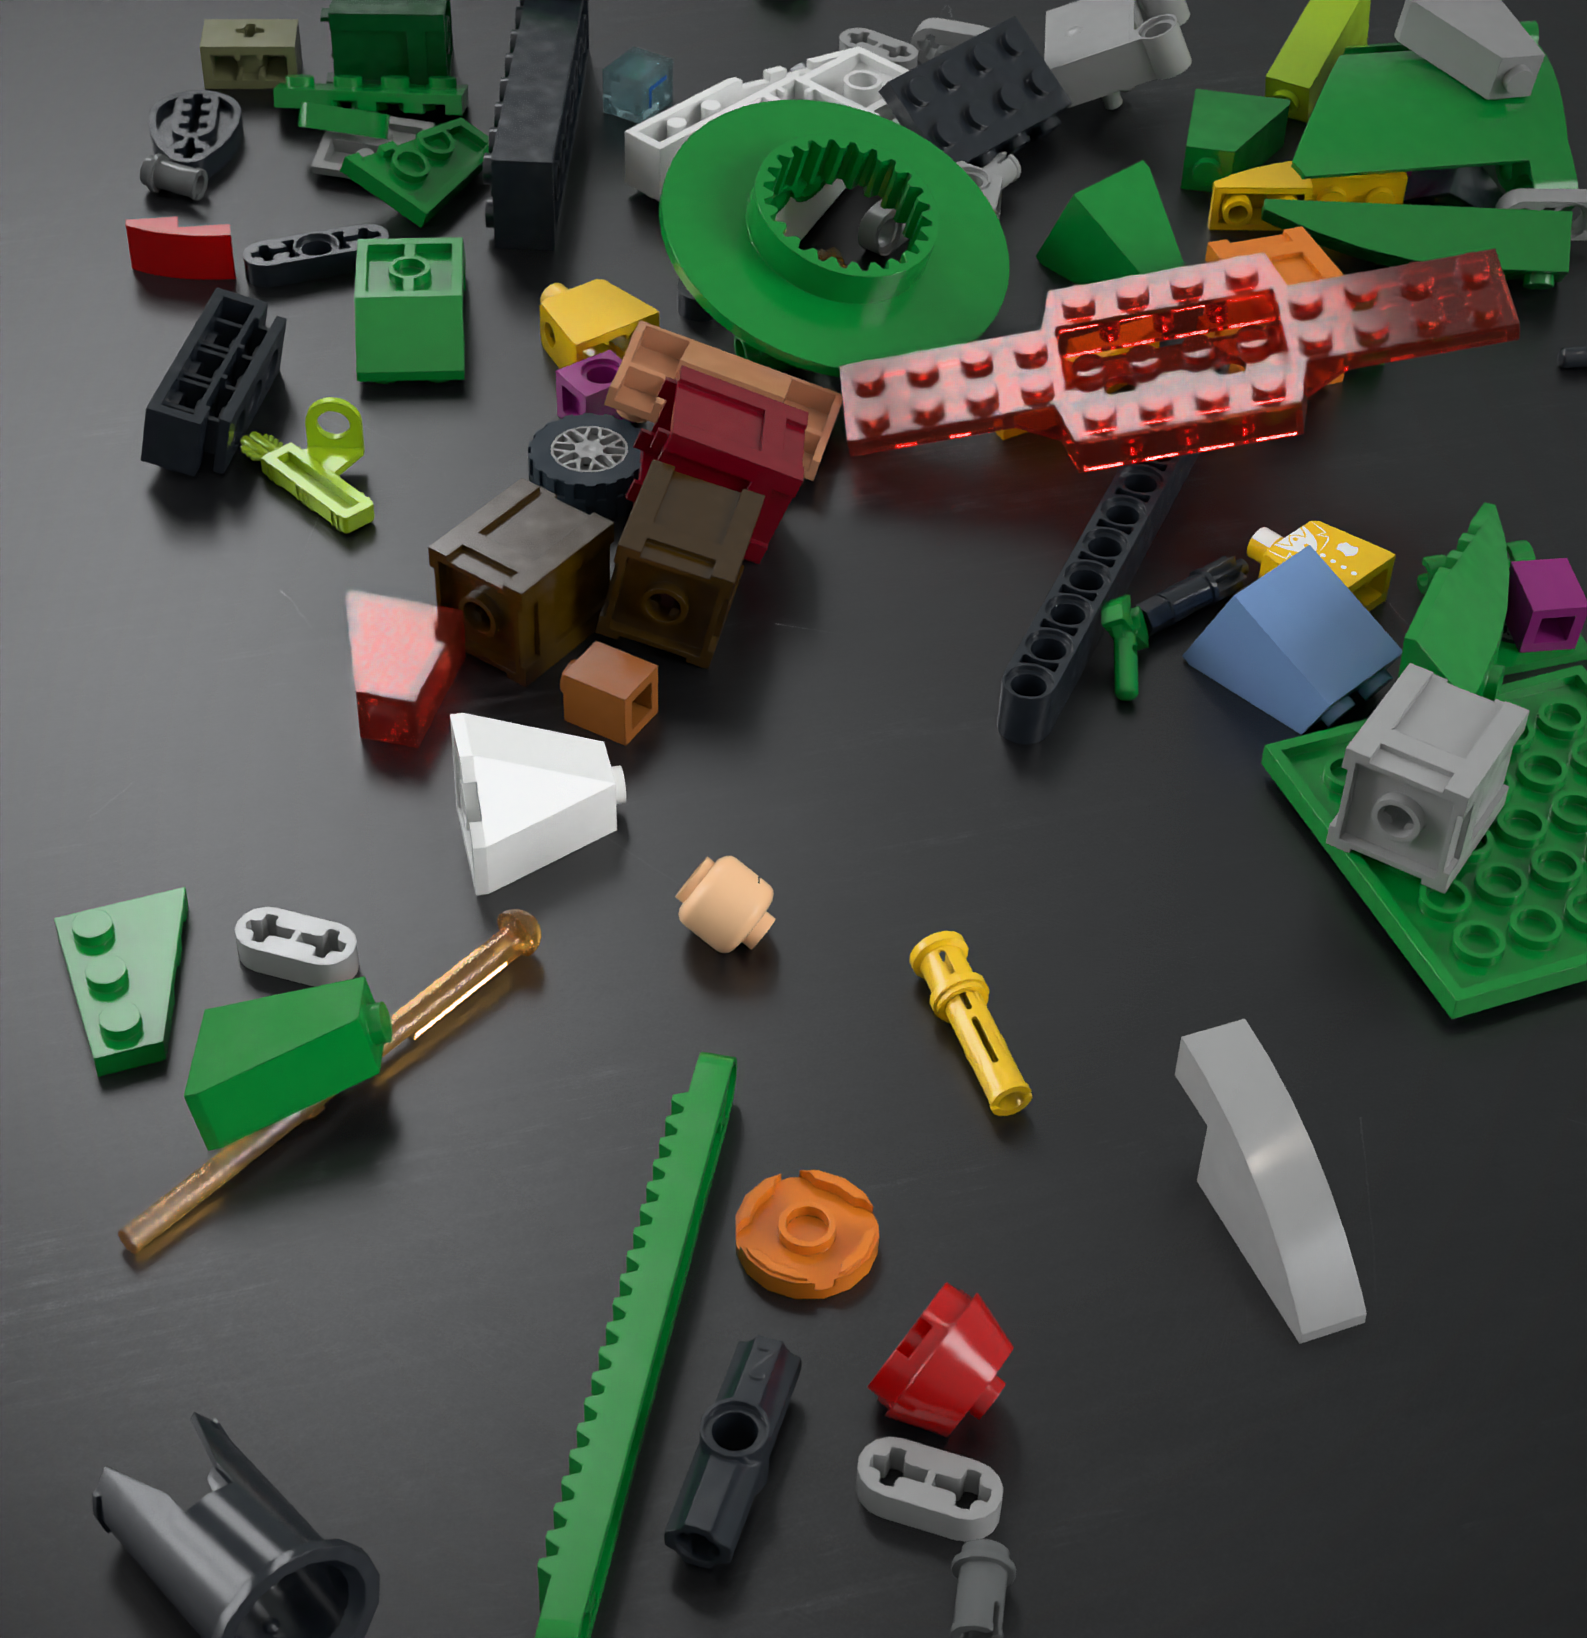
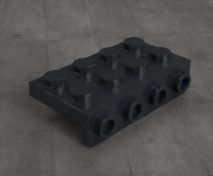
[878,16,1073,168]

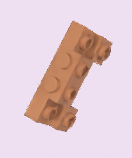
[604,320,845,481]

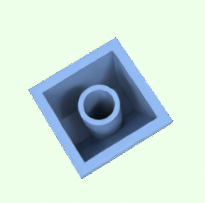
[1182,545,1402,735]

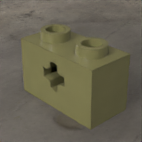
[200,19,302,89]

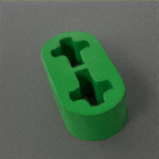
[298,102,390,139]

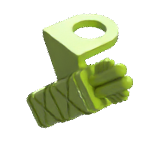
[240,397,375,534]

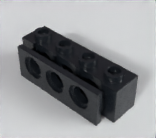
[141,288,287,476]

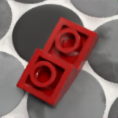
[125,216,236,280]

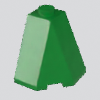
[1035,160,1185,316]

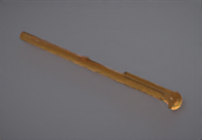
[118,909,541,1254]

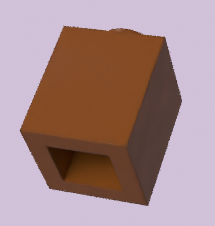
[560,641,658,746]

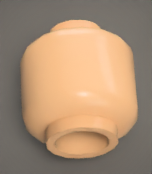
[675,856,776,953]

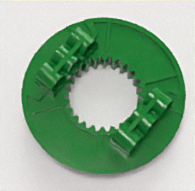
[659,100,1009,384]

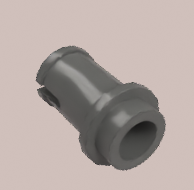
[140,153,208,200]
[950,1539,1016,1638]

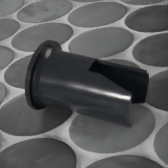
[92,1412,380,1638]

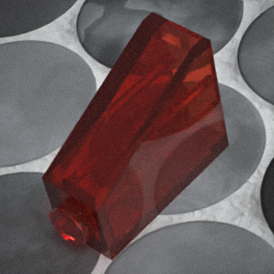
[345,590,466,748]

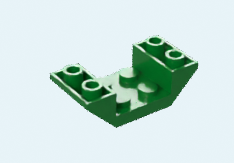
[354,237,466,384]

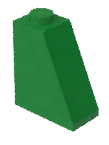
[1180,89,1290,192]
[184,976,392,1151]

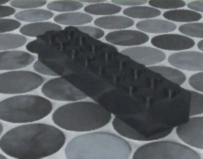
[483,0,590,251]

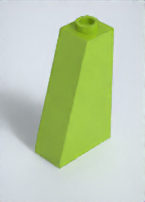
[1265,0,1371,123]

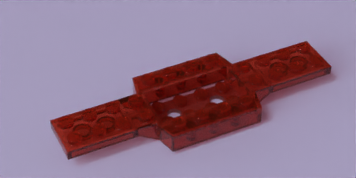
[839,249,1520,473]

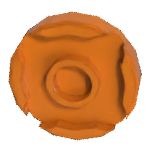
[735,1170,879,1299]

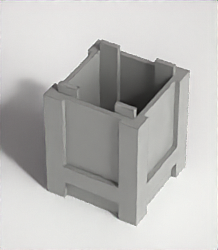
[1326,663,1530,894]

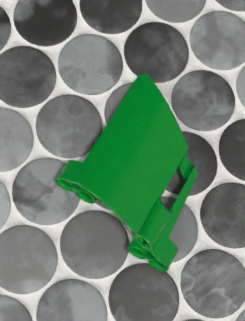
[1291,21,1578,211]

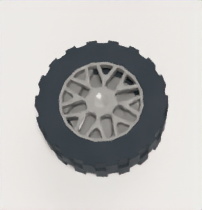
[528,413,641,519]

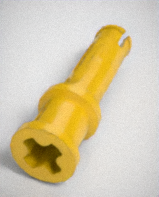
[909,931,1032,1116]

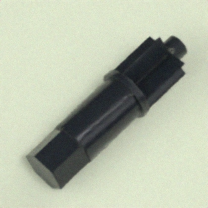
[1134,555,1249,638]

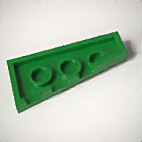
[273,74,469,115]

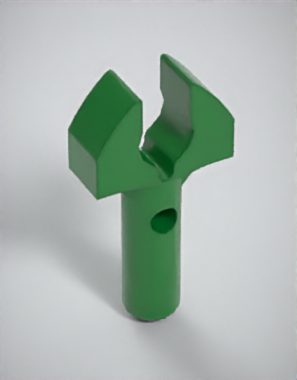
[1101,595,1149,701]

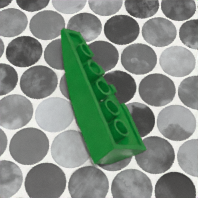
[1261,199,1572,289]
[1398,502,1509,701]

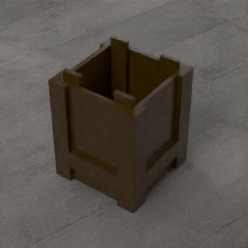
[595,459,765,669]
[428,478,614,687]

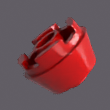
[867,1282,1014,1437]

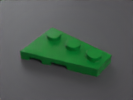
[340,118,489,228]

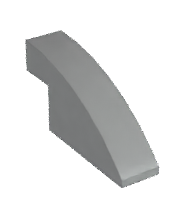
[1175,1019,1367,1344]

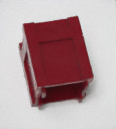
[626,365,809,564]

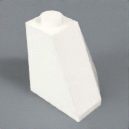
[450,713,626,896]

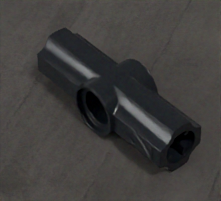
[664,1335,802,1569]

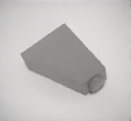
[1394,0,1545,100]

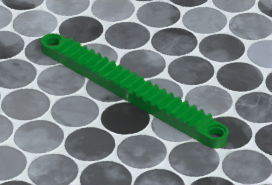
[535,1052,738,1638]

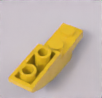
[1208,161,1408,231]

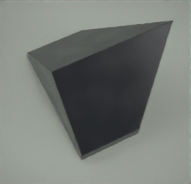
[1403,166,1504,208]

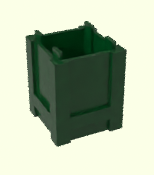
[320,0,454,85]

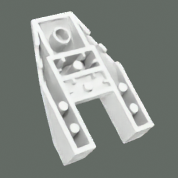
[625,46,910,240]

